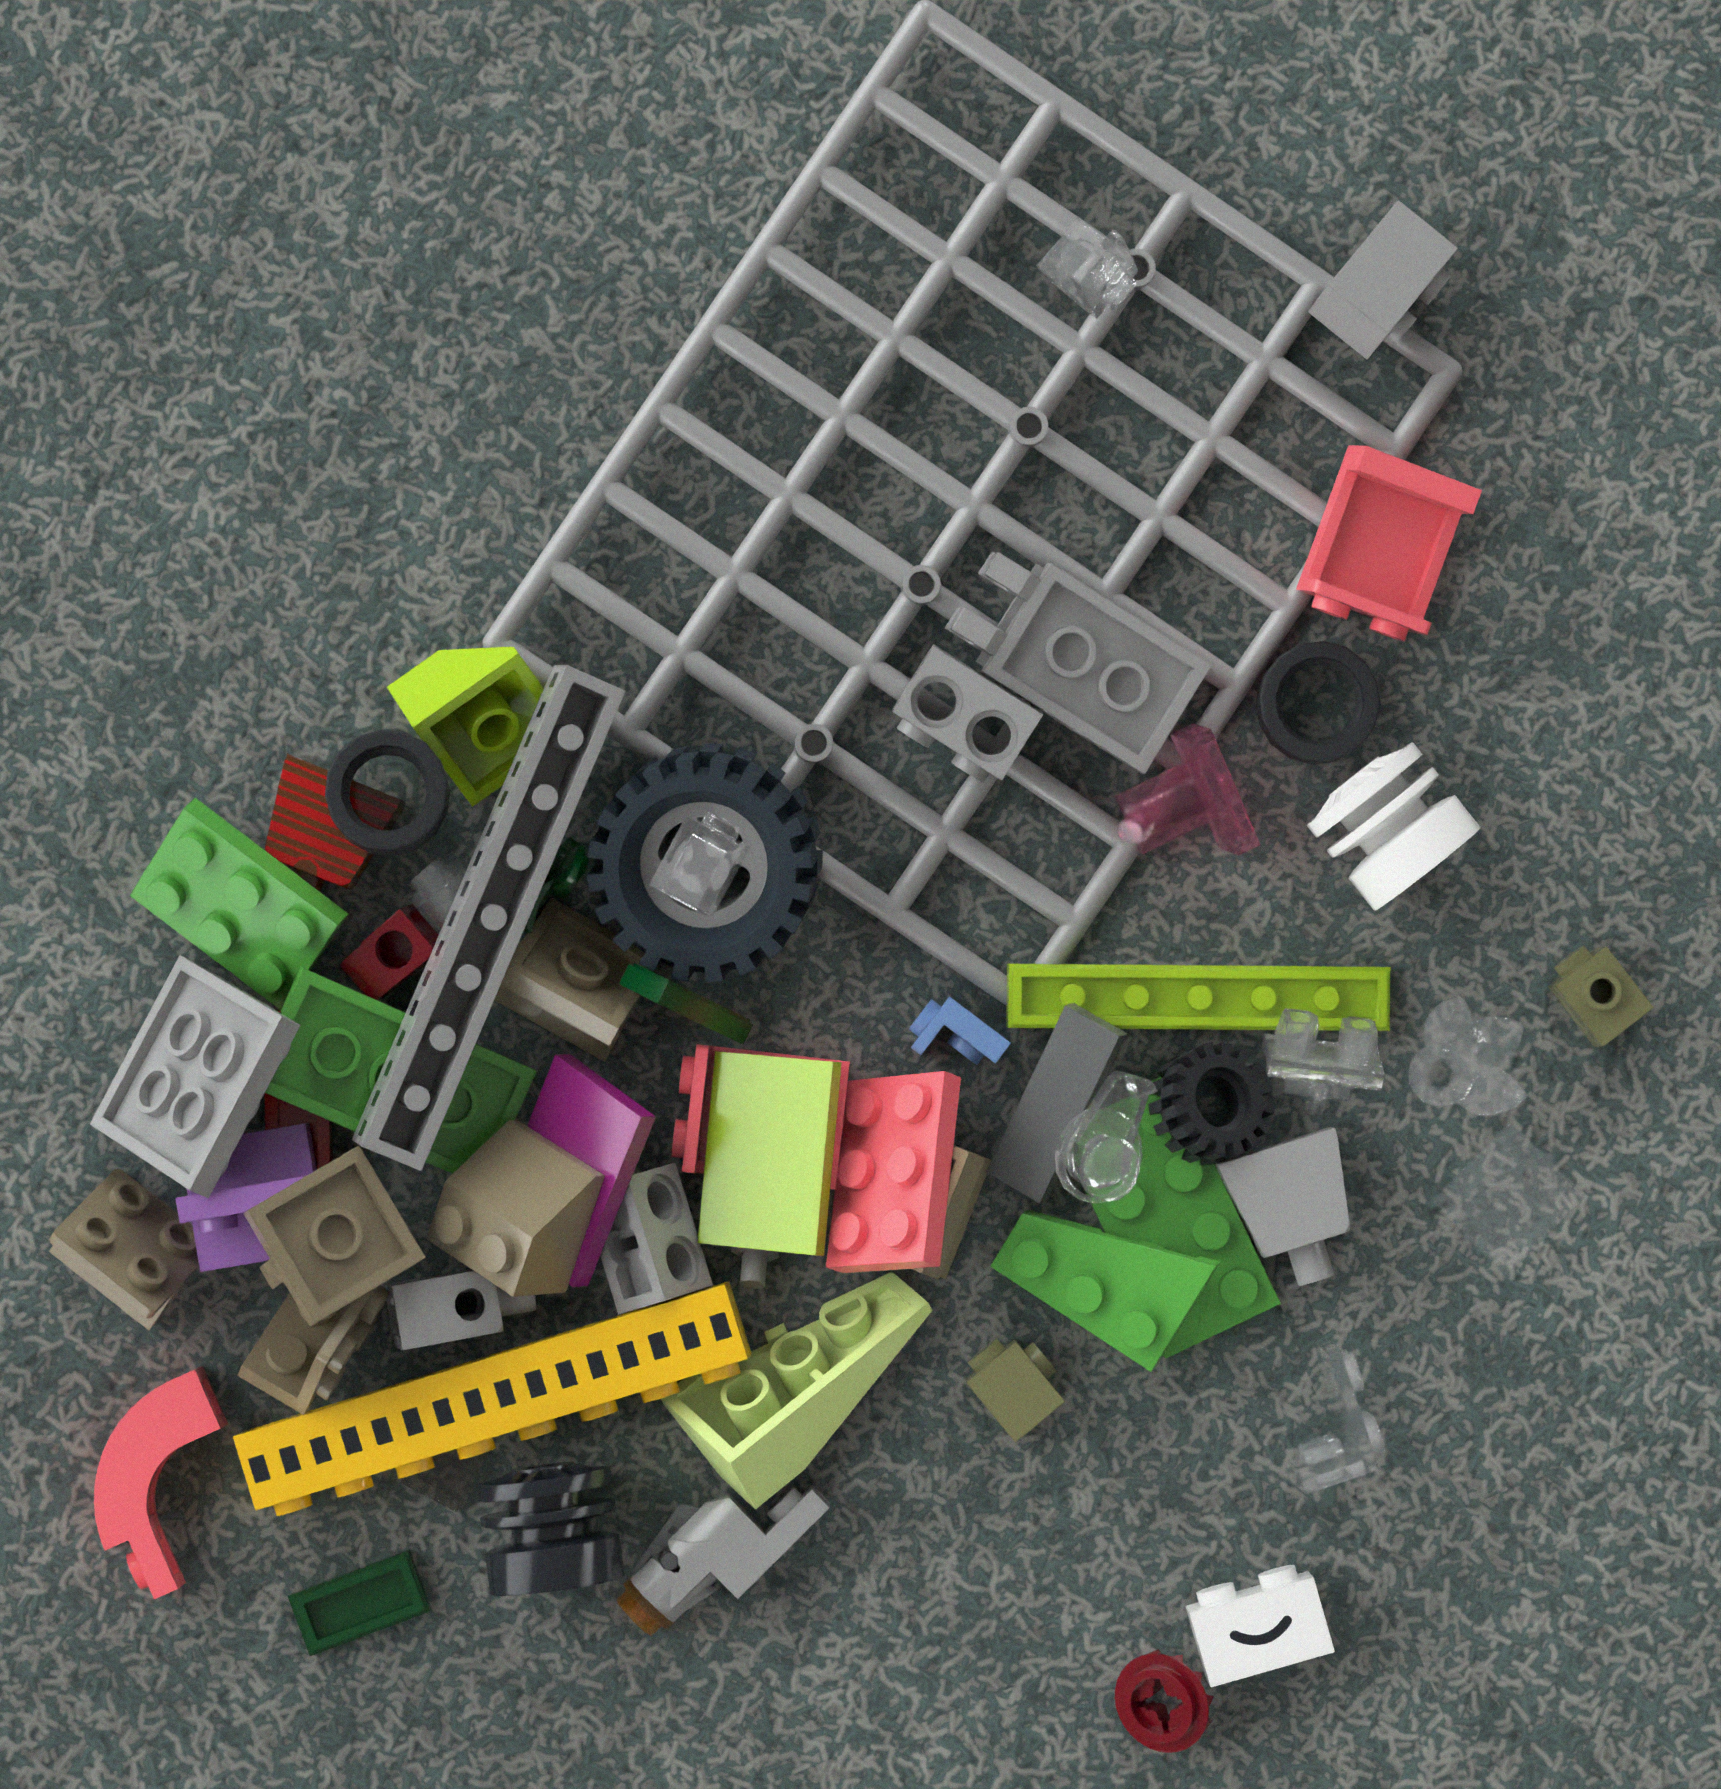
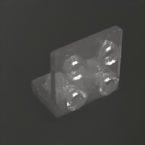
[1287,1339,1385,1494]

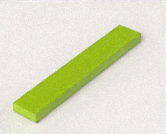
[1006,963,1391,1031]

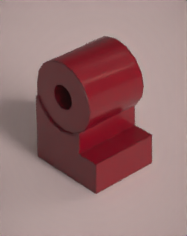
[340,902,440,1001]

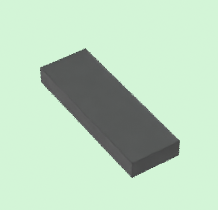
[986,1003,1127,1203]

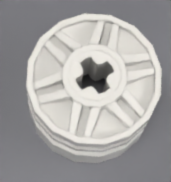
[1307,742,1481,911]

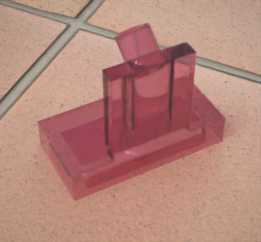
[1115,723,1261,856]

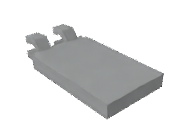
[944,552,1212,774]

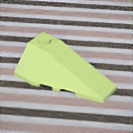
[661,1272,932,1510]

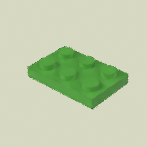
[130,798,349,1010]

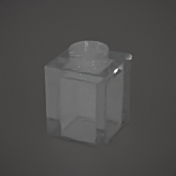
[649,811,750,916]

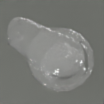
[1055,1070,1158,1204]

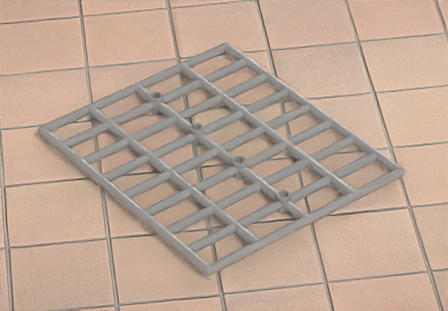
[482,0,1462,1005]

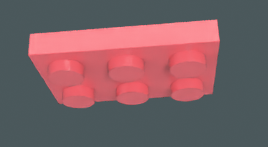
[826,1071,961,1273]

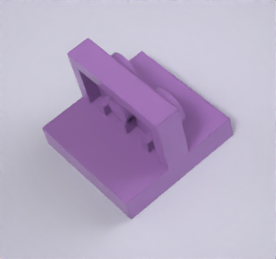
[175,1123,317,1272]

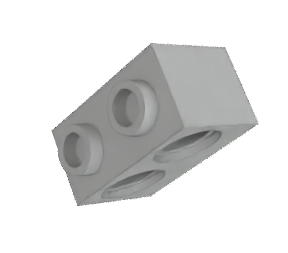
[892,644,1043,783]
[600,1163,713,1315]

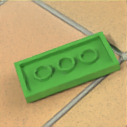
[265,967,537,1174]
[1068,1077,1281,1359]

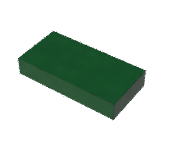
[619,963,753,1045]
[288,1549,432,1656]

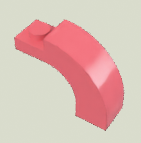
[94,1366,228,1599]

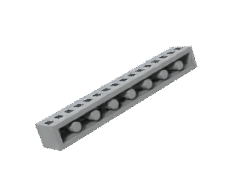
[352,665,625,1171]

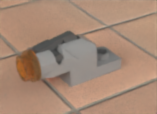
[616,1485,830,1637]

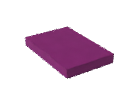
[527,1054,656,1287]

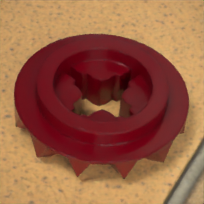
[1115,1649,1214,1753]

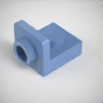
[909,996,1011,1065]

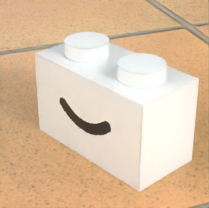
[1186,1565,1335,1687]

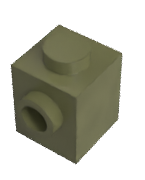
[1548,945,1654,1047]
[965,1338,1065,1443]

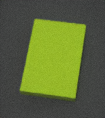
[698,1051,842,1256]

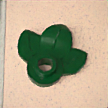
[523,838,589,933]

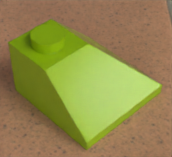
[387,646,544,807]

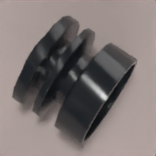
[476,1462,625,1596]

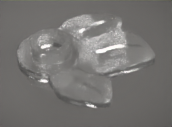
[1408,995,1527,1116]

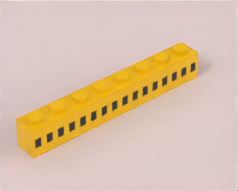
[233,1281,752,1516]

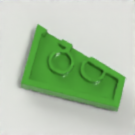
[990,1210,1221,1372]

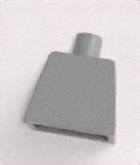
[1214,1127,1350,1286]
[383,1269,536,1350]

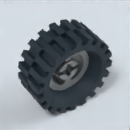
[587,743,823,983]

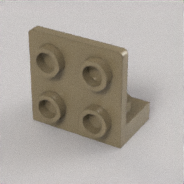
[237,1284,391,1415]

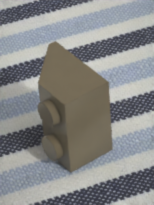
[427,1120,605,1297]

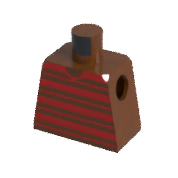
[264,753,406,892]

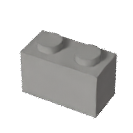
[1308,200,1458,360]

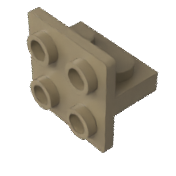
[49,1169,199,1330]

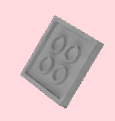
[90,955,301,1198]

